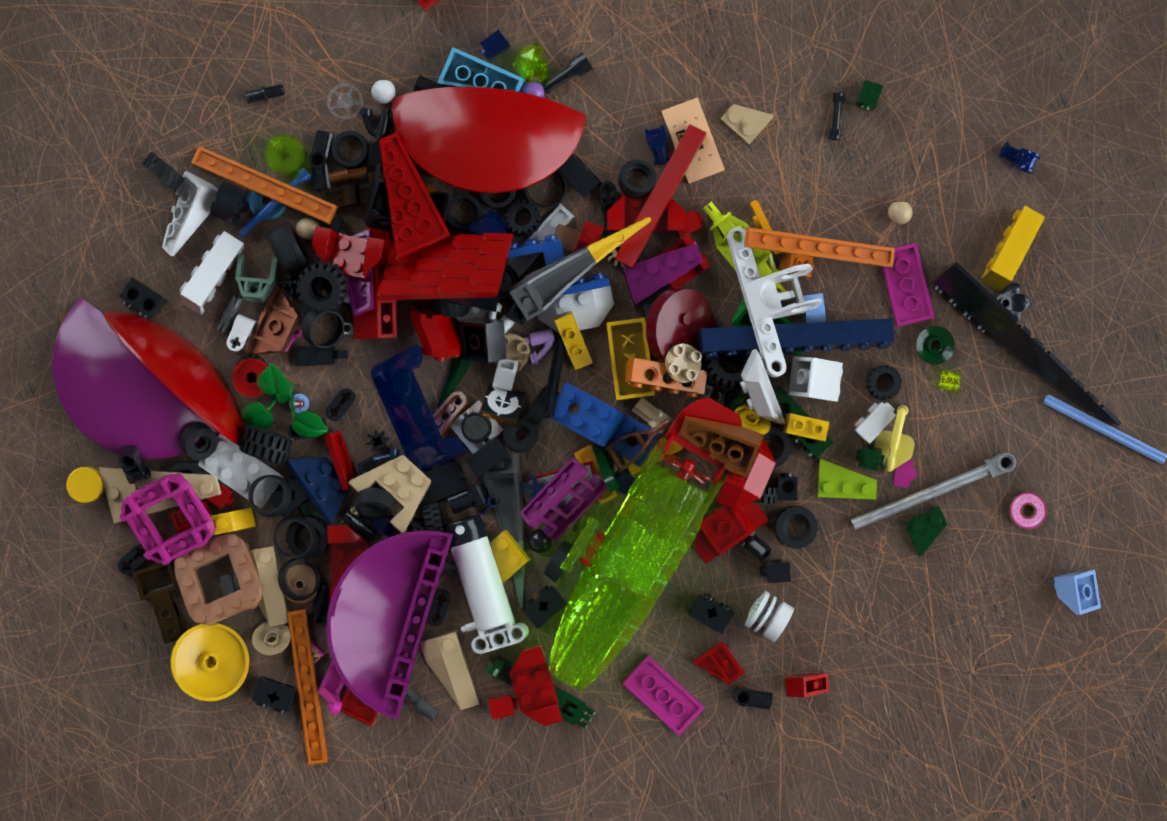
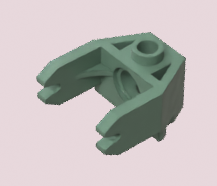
[235,253,279,303]

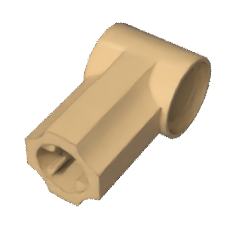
[632,397,672,434]

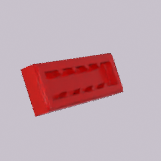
[324,430,356,490]

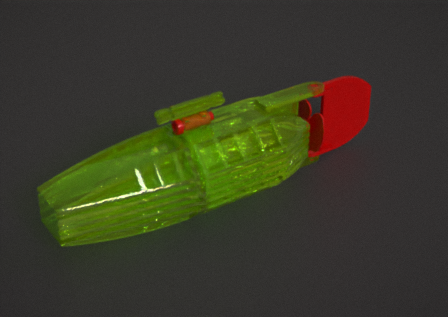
[548,397,742,692]

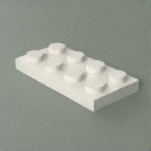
[198,433,284,509]

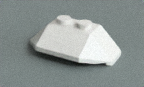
[538,285,614,333]
[740,349,786,425]

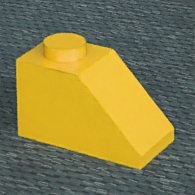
[211,507,256,535]

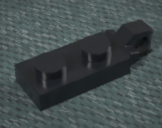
[294,346,348,367]

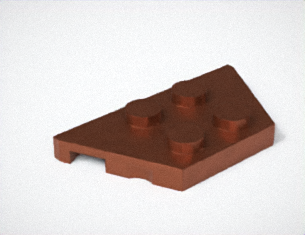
[243,285,301,355]

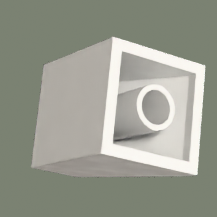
[788,356,843,402]

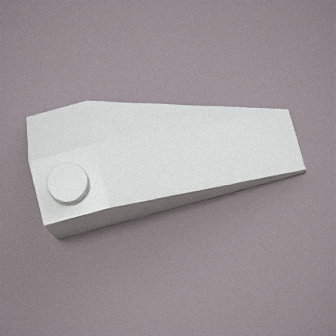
[162,171,218,256]

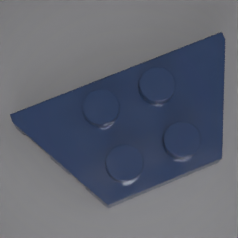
[285,457,348,525]

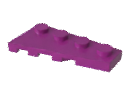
[344,229,374,316]
[623,243,703,305]

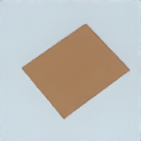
[555,224,581,252]

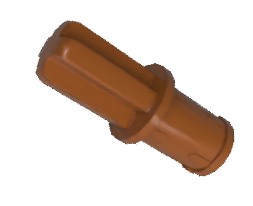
[329,166,368,184]

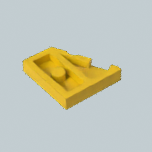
[490,529,531,583]

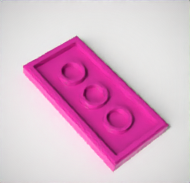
[882,243,935,327]
[622,655,705,736]

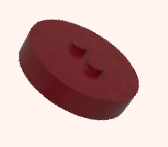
[646,288,714,363]

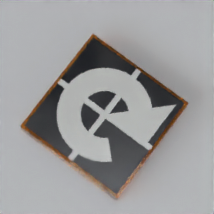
[478,382,526,426]

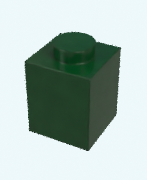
[855,79,883,112]

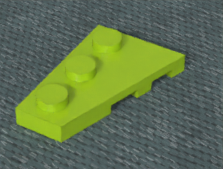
[817,458,877,500]

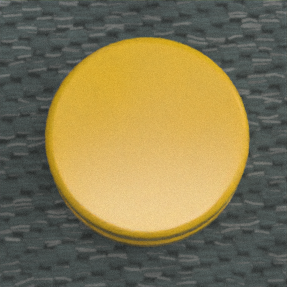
[66,467,104,503]

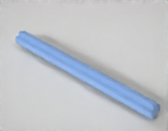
[1043,395,1167,464]

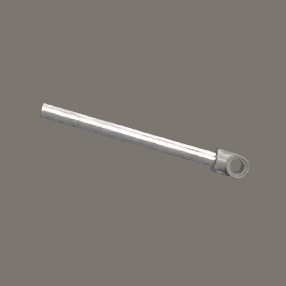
[851,452,1016,530]

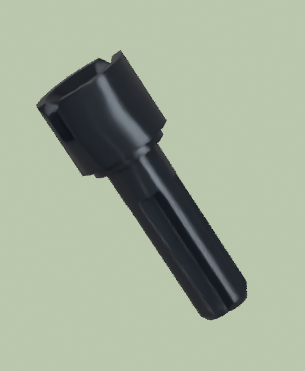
[541,52,593,94]

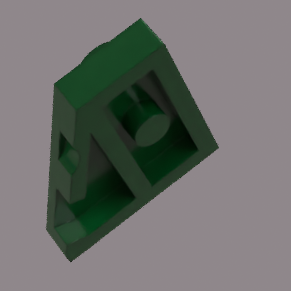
[903,506,947,557]

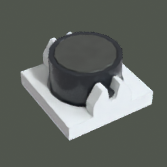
[450,400,504,454]

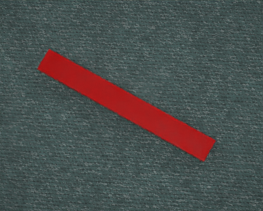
[615,124,707,269]

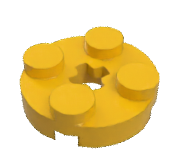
[734,404,771,435]

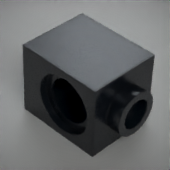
[776,473,798,501]

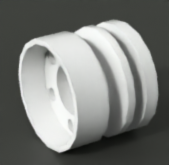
[745,591,794,643]

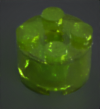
[265,135,307,176]

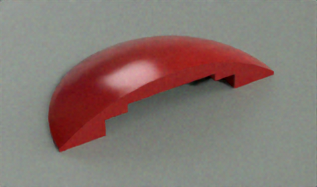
[392,87,586,193]
[103,310,245,446]

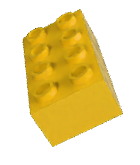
[606,318,655,400]

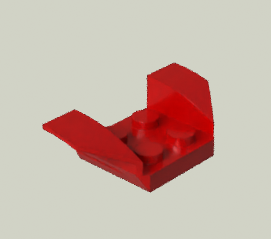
[607,193,685,232]
[312,226,385,280]
[695,503,769,564]
[327,525,369,601]
[509,646,563,726]

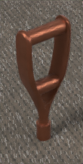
[604,419,671,472]

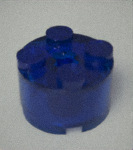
[466,209,511,235]

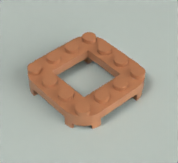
[174,534,264,626]

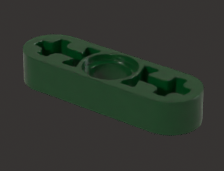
[593,446,620,492]

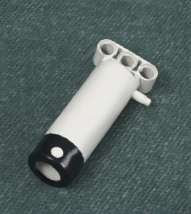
[444,514,529,654]

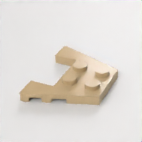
[348,455,431,533]

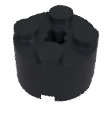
[210,180,251,226]

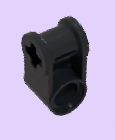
[119,445,151,484]

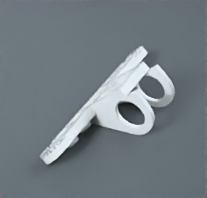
[727,227,822,378]

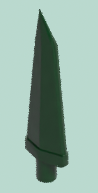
[437,353,473,408]

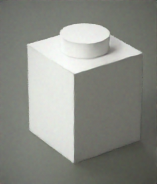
[492,358,519,391]

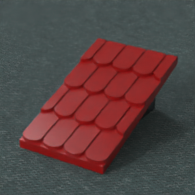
[376,233,514,312]

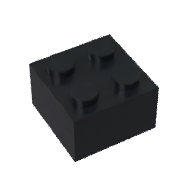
[460,318,506,363]

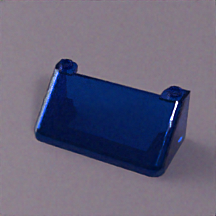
[371,344,468,471]

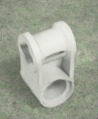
[227,314,257,353]

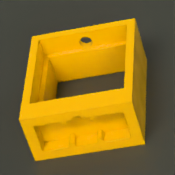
[783,413,830,441]

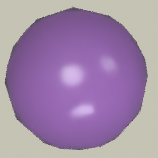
[521,81,544,98]

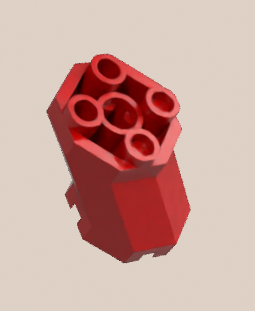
[410,302,461,361]

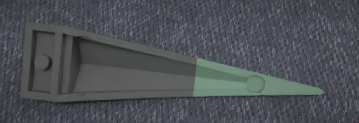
[483,453,525,608]

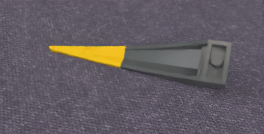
[508,217,651,321]

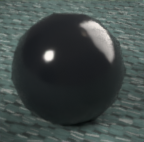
[528,529,553,553]

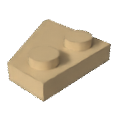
[720,104,774,145]

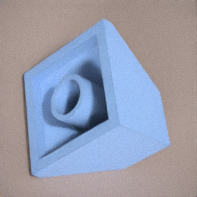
[1054,570,1101,615]

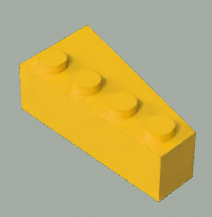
[980,206,1045,292]

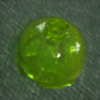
[513,43,548,82]

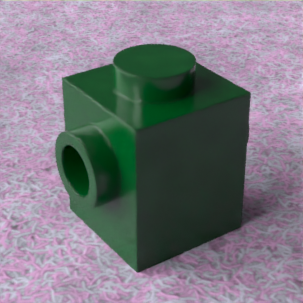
[856,444,885,471]

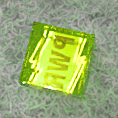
[939,370,962,392]

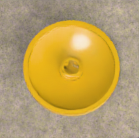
[170,623,249,701]

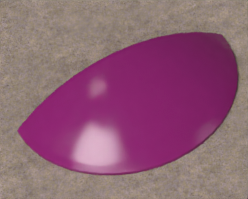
[52,298,219,459]
[327,530,453,720]

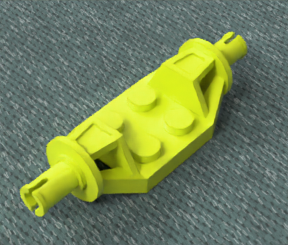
[702,201,787,293]

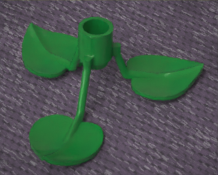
[241,363,328,438]

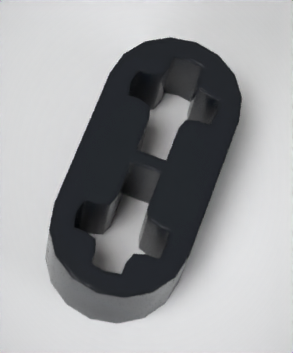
[326,388,356,421]
[118,544,147,575]
[427,589,451,626]

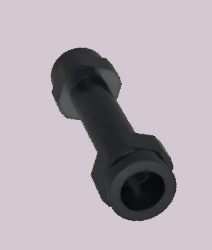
[829,92,845,140]

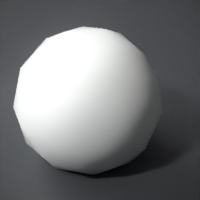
[371,80,396,104]

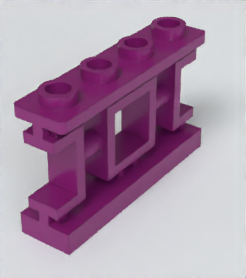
[520,457,608,542]

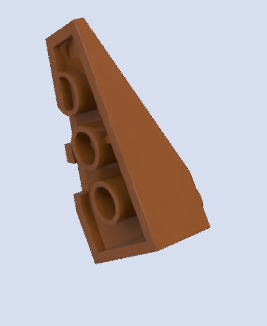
[679,416,764,478]

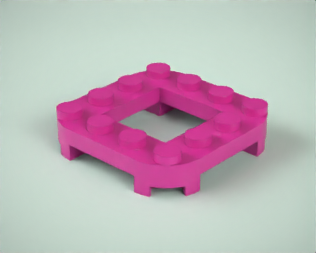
[120,473,215,565]

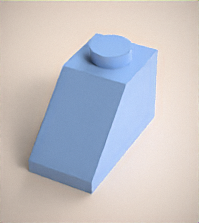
[803,293,826,323]

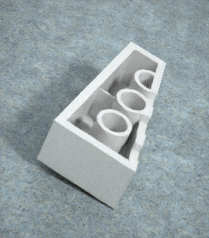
[180,231,244,316]

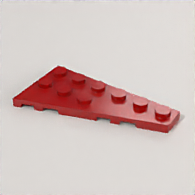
[379,132,450,260]

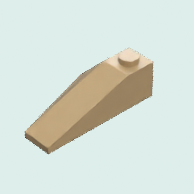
[250,546,288,626]
[420,630,480,710]

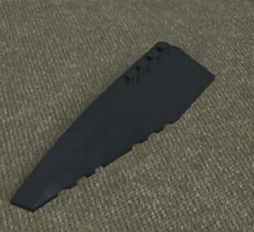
[931,262,1122,425]

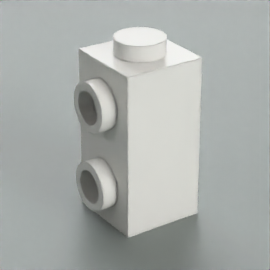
[853,402,896,444]

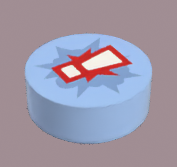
[289,394,310,413]

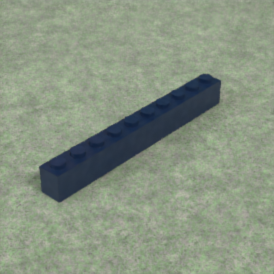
[698,318,895,359]

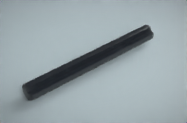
[542,336,565,418]

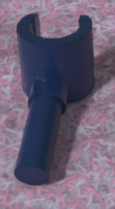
[372,448,399,461]
[480,494,501,516]

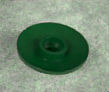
[916,326,955,365]

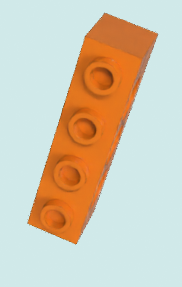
[625,358,707,398]

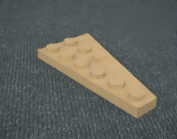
[99,467,222,523]

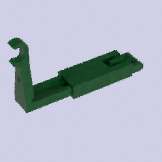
[485,655,597,729]

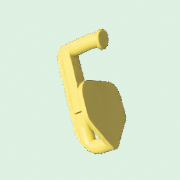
[874,405,915,472]

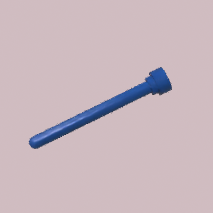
[238,166,312,237]

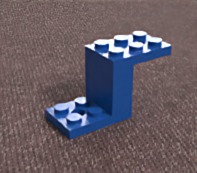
[508,234,610,296]
[549,382,660,468]

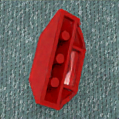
[716,439,776,510]

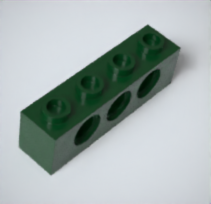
[774,386,834,458]

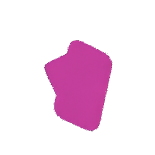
[893,459,918,488]

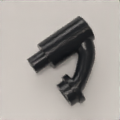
[358,108,392,140]

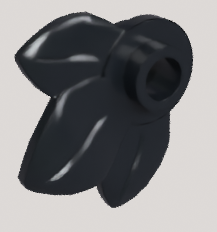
[996,283,1031,321]

